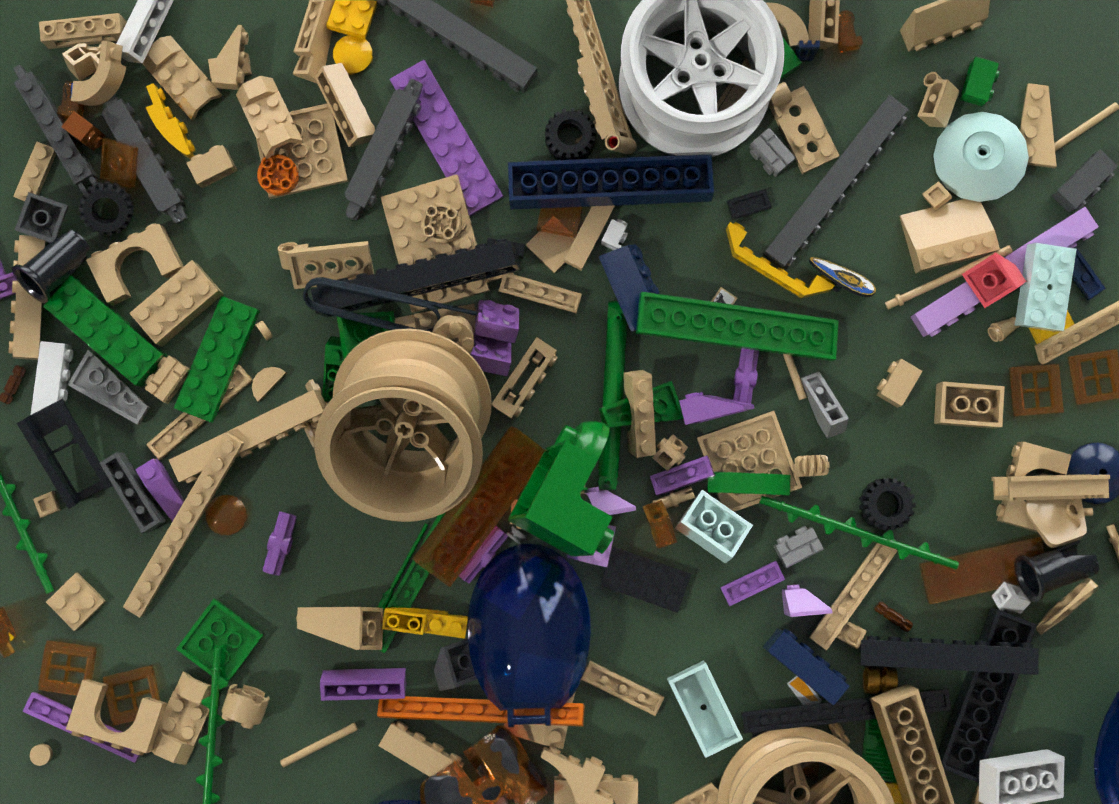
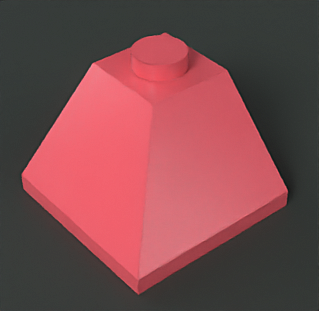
[962,253,1027,308]

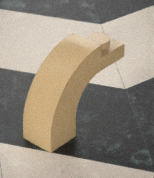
[766,3,809,51]
[71,41,126,106]

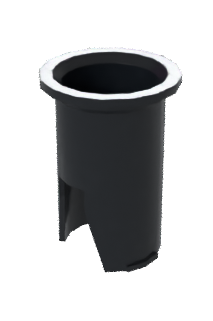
[12,230,90,303]
[1014,540,1099,602]

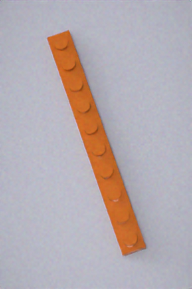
[377,696,585,727]

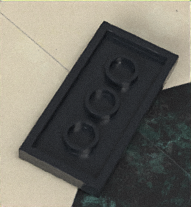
[600,547,691,613]

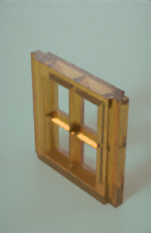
[1068,349,1119,405]
[1009,364,1064,416]
[38,640,96,696]
[103,665,161,726]

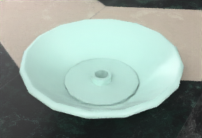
[933,112,1029,202]

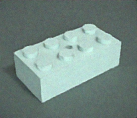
[1015,243,1077,332]
[667,660,743,758]

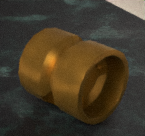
[863,666,898,694]

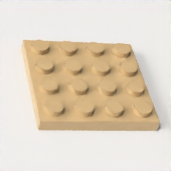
[256,104,348,199]
[697,411,802,512]

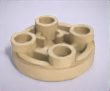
[421,203,462,244]

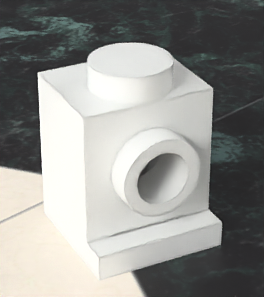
[601,219,628,250]
[992,582,1031,614]

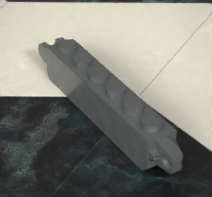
[13,64,99,194]
[344,78,423,220]
[102,95,188,225]

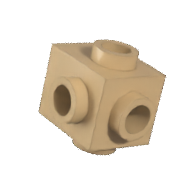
[652,434,688,471]

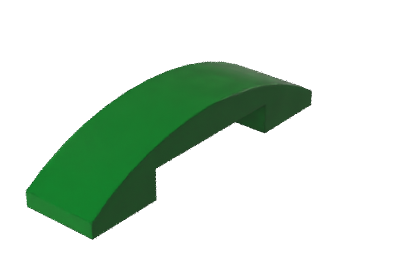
[707,472,790,495]

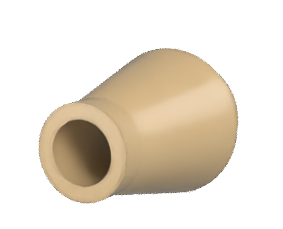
[988,317,1020,342]

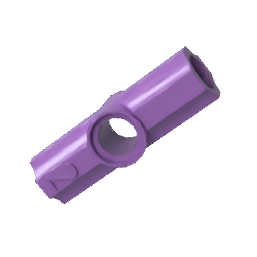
[733,348,759,404]
[263,511,297,576]
[456,525,508,584]

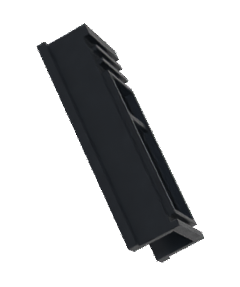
[17,398,113,509]

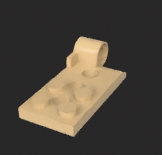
[768,82,839,175]
[278,241,374,289]

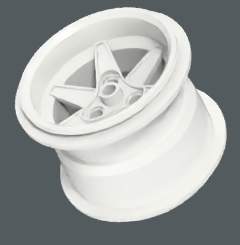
[619,0,784,157]

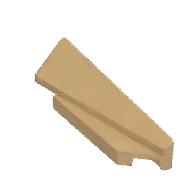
[293,0,335,83]

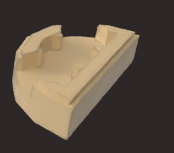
[252,367,287,402]

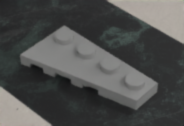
[67,350,150,425]

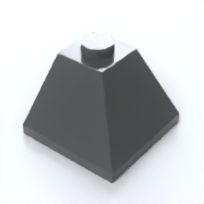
[15,192,69,243]
[434,636,485,691]

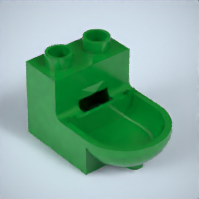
[507,421,614,556]

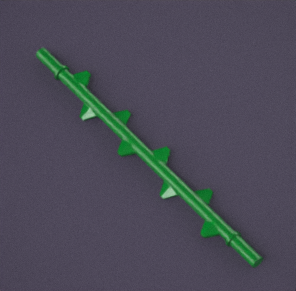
[0,472,55,594]
[759,495,959,570]
[196,646,228,804]

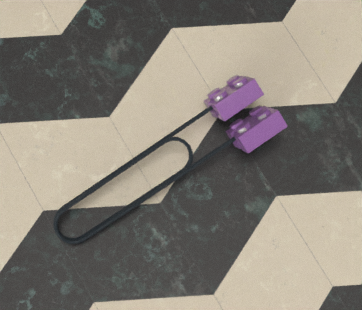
[303,277,519,376]

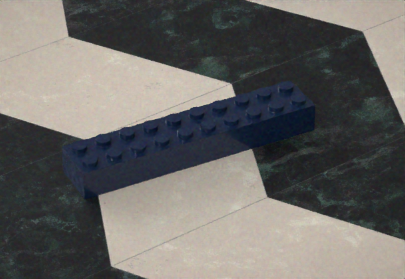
[508,154,714,210]

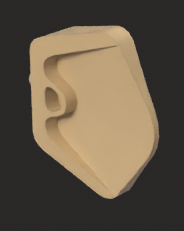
[1025,474,1093,548]
[1036,578,1099,635]

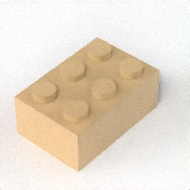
[934,382,1005,429]

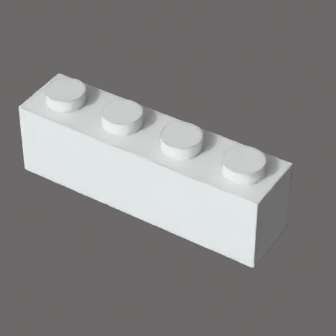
[116,0,174,64]
[31,341,73,414]

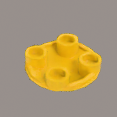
[333,35,373,75]

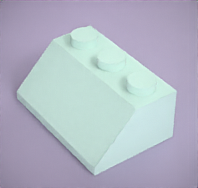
[675,490,753,563]

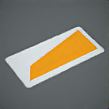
[787,676,821,705]

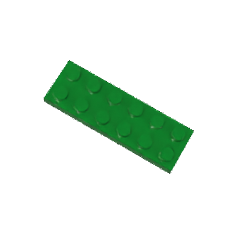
[174,296,260,423]

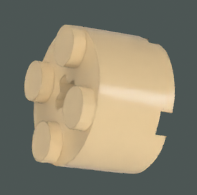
[432,315,474,354]
[221,684,270,729]

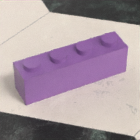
[320,668,407,701]

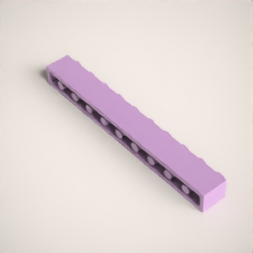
[910,207,1099,337]

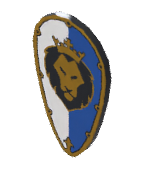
[809,257,876,297]

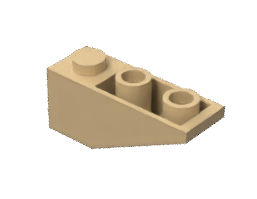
[211,25,249,90]

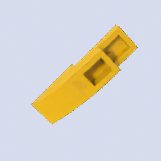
[146,83,196,159]
[382,608,468,639]

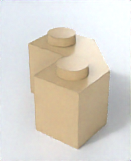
[62,43,122,81]

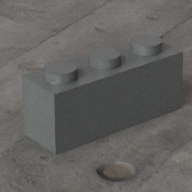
[1052,149,1118,212]

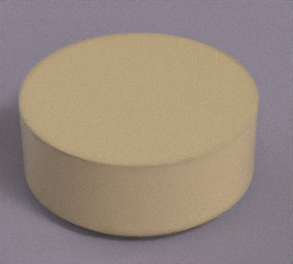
[255,321,273,341]
[30,744,53,766]

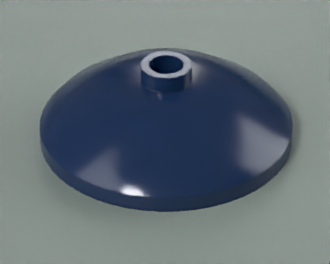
[1067,443,1119,504]

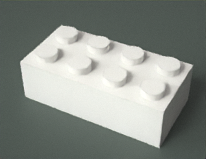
[979,749,1065,804]

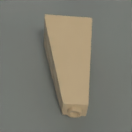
[296,607,383,650]

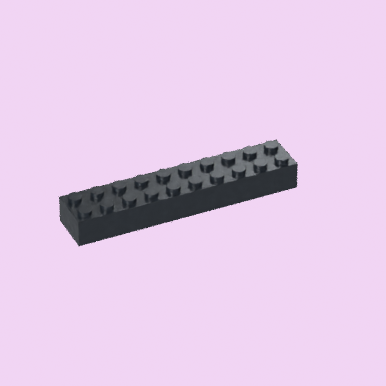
[311,238,522,318]

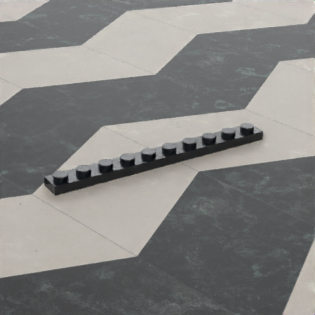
[741,689,951,733]

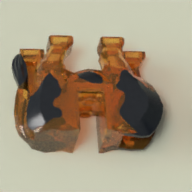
[419,725,548,804]

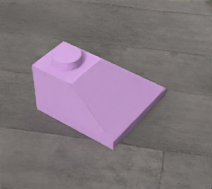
[581,487,636,515]
[782,584,832,617]

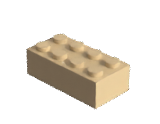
[130,260,224,347]

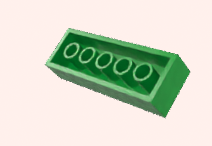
[43,276,168,387]

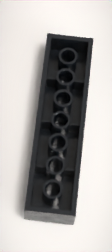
[938,608,1037,783]
[861,636,1039,675]

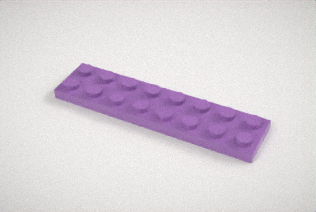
[390,60,504,216]

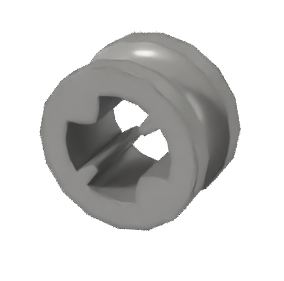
[506,526,527,545]

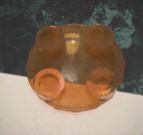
[206,495,247,535]

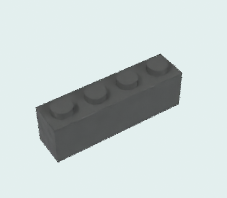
[100,452,166,533]

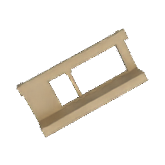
[991,474,1110,501]

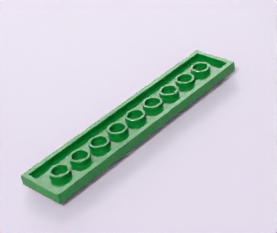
[636,292,839,361]

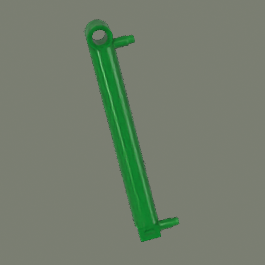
[597,301,627,490]

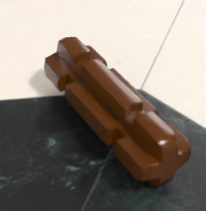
[0,365,26,404]
[874,602,913,632]

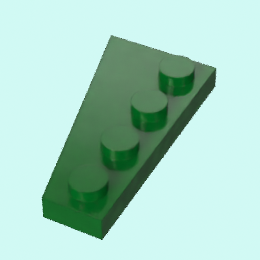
[599,381,684,428]

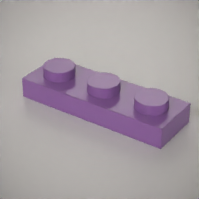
[650,456,715,496]
[720,561,785,606]

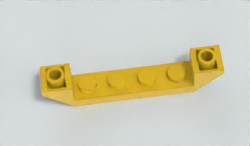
[726,222,835,298]

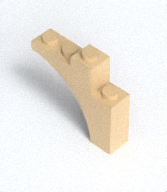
[541,746,614,804]

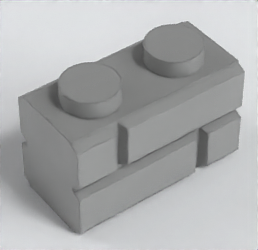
[749,128,796,177]
[773,525,824,568]

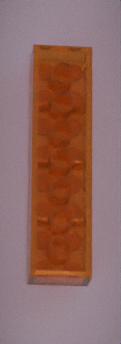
[412,426,544,587]

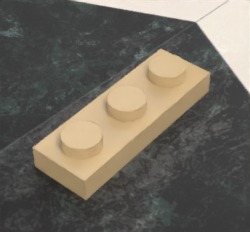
[13,142,56,202]

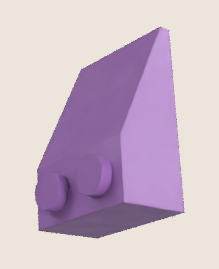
[679,392,755,425]

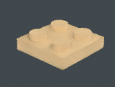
[46,573,106,631]

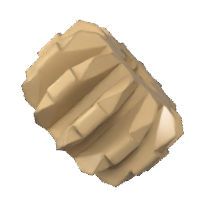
[794,455,830,477]

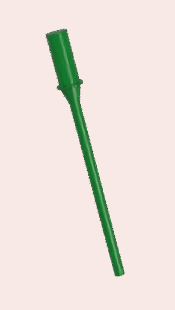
[377,523,428,612]

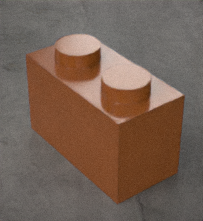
[61,111,106,151]

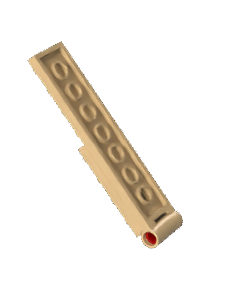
[566,0,637,154]

